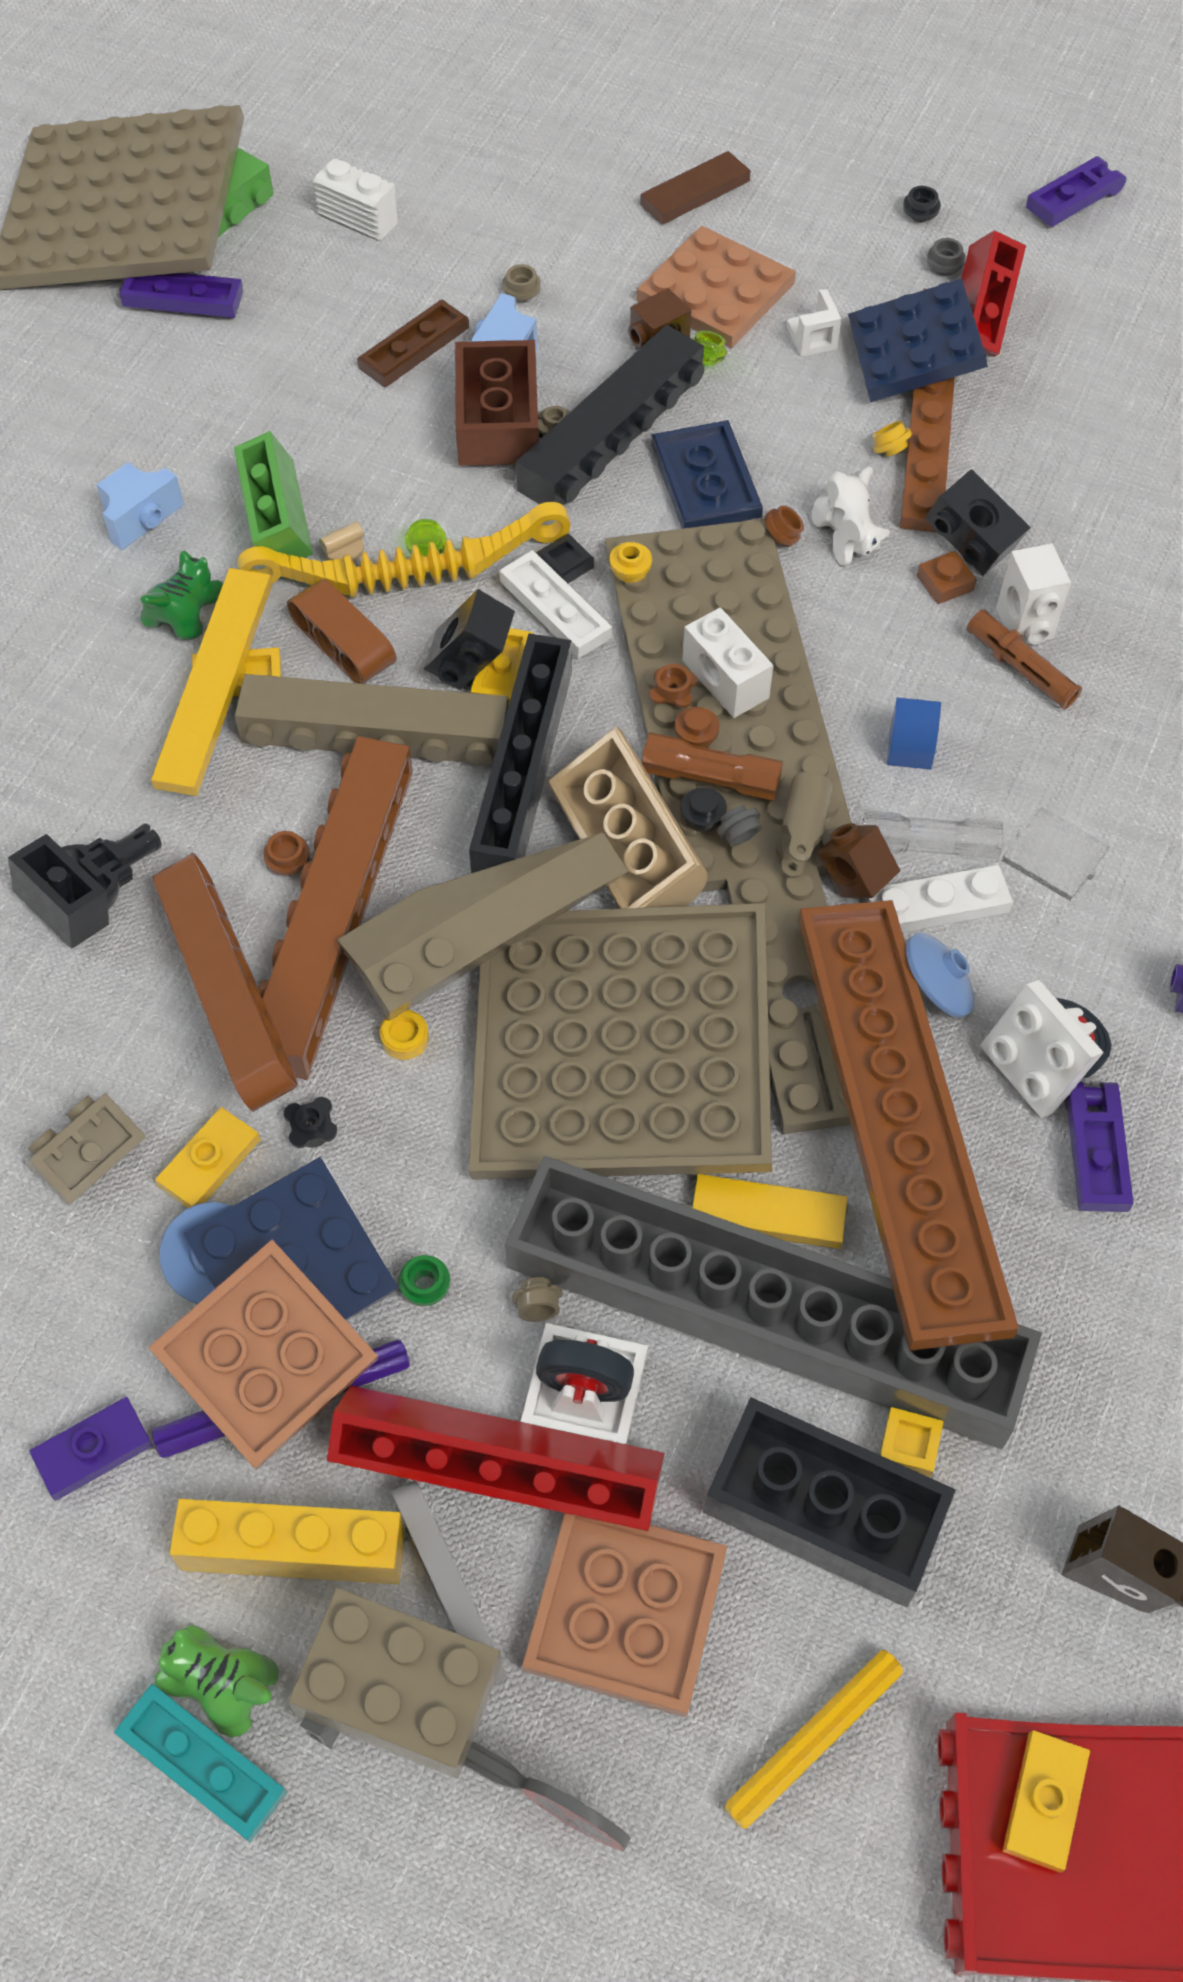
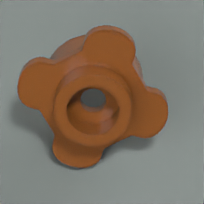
[649,664,697,708]

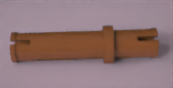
[966,609,1082,710]

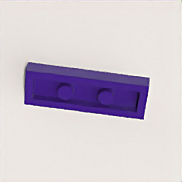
[119,273,244,318]

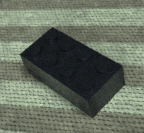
[703,1397,956,1608]

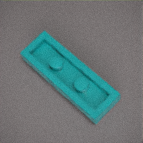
[113,1683,288,1843]

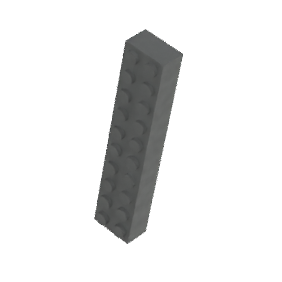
[505,1156,1042,1450]

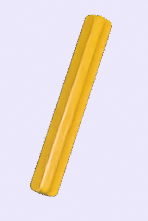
[725,1649,904,1829]

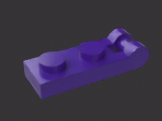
[1026,156,1127,227]
[1064,1082,1134,1212]

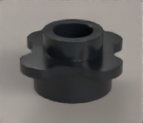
[284,1097,338,1148]

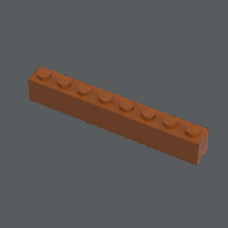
[259,736,413,1080]

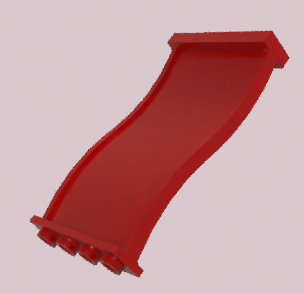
[937,1712,1183,1982]

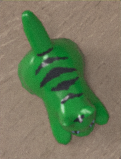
[140,551,223,640]

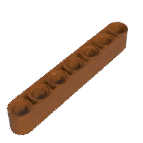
[152,852,298,1112]

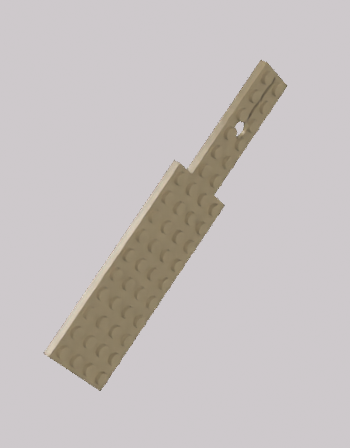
[605,519,852,1135]

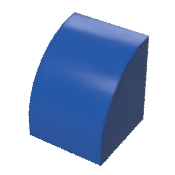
[887,697,941,770]

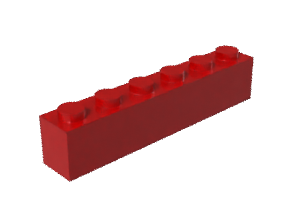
[327,1386,665,1531]

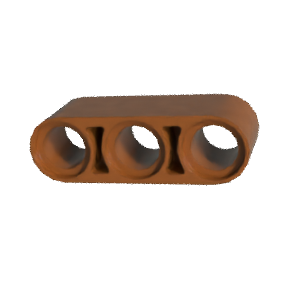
[287,579,397,684]

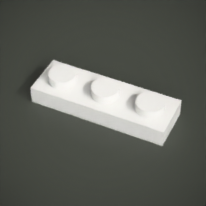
[499,550,612,659]
[864,865,1013,933]

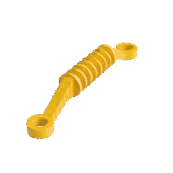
[237,502,571,598]

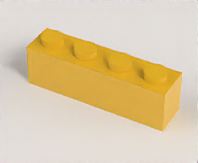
[169,1499,406,1585]

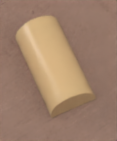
[546,726,708,909]

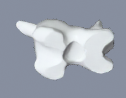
[812,467,890,566]

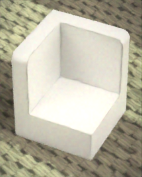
[787,289,841,356]

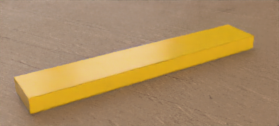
[151,568,273,796]

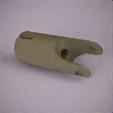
[781,771,833,878]

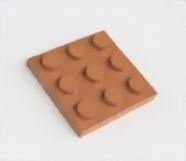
[637,225,796,349]
[148,1240,379,1471]
[522,1513,728,1718]

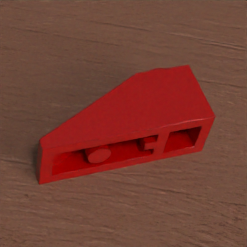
[961,230,1026,356]

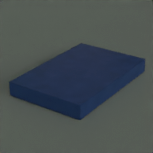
[651,420,763,529]

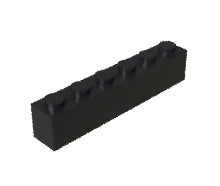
[516,325,705,506]
[469,633,572,873]

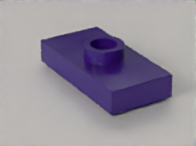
[29,1396,153,1501]

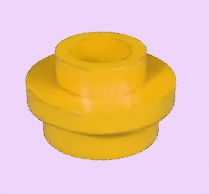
[872,420,912,457]
[610,542,652,583]

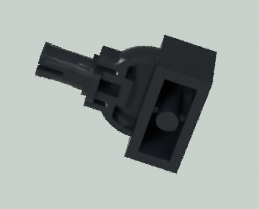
[8,823,162,949]

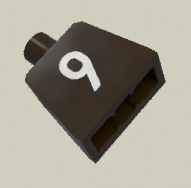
[1061,1505,1183,1613]

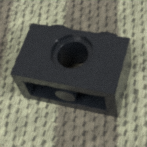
[925,469,1031,576]
[424,589,515,690]

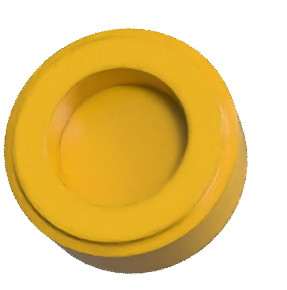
[380,1010,429,1060]

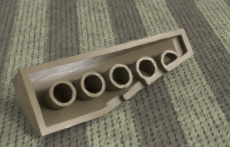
[337,832,629,1021]

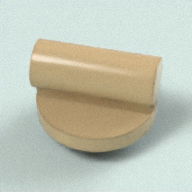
[319,521,364,562]

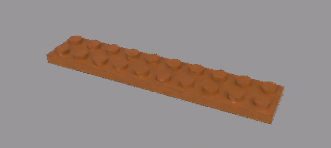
[798,900,1019,1351]

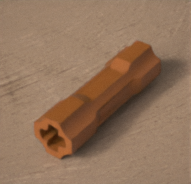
[642,732,783,801]

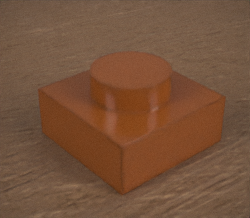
[917,550,977,604]

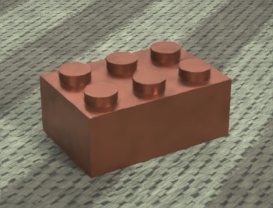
[455,340,539,466]

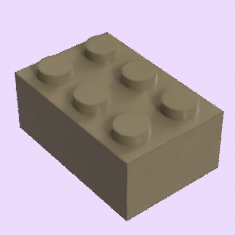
[288,1587,502,1779]

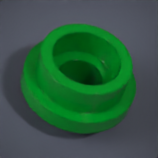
[399,1255,450,1306]

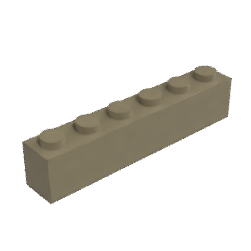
[235,674,509,766]

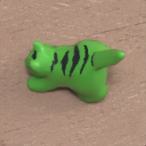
[155,1625,279,1737]

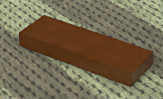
[640,151,751,225]
[357,299,469,388]

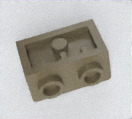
[25,1093,146,1206]

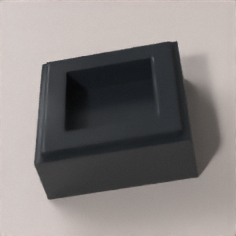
[536,533,594,584]

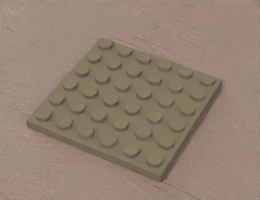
[0,105,244,290]
[468,903,772,1180]

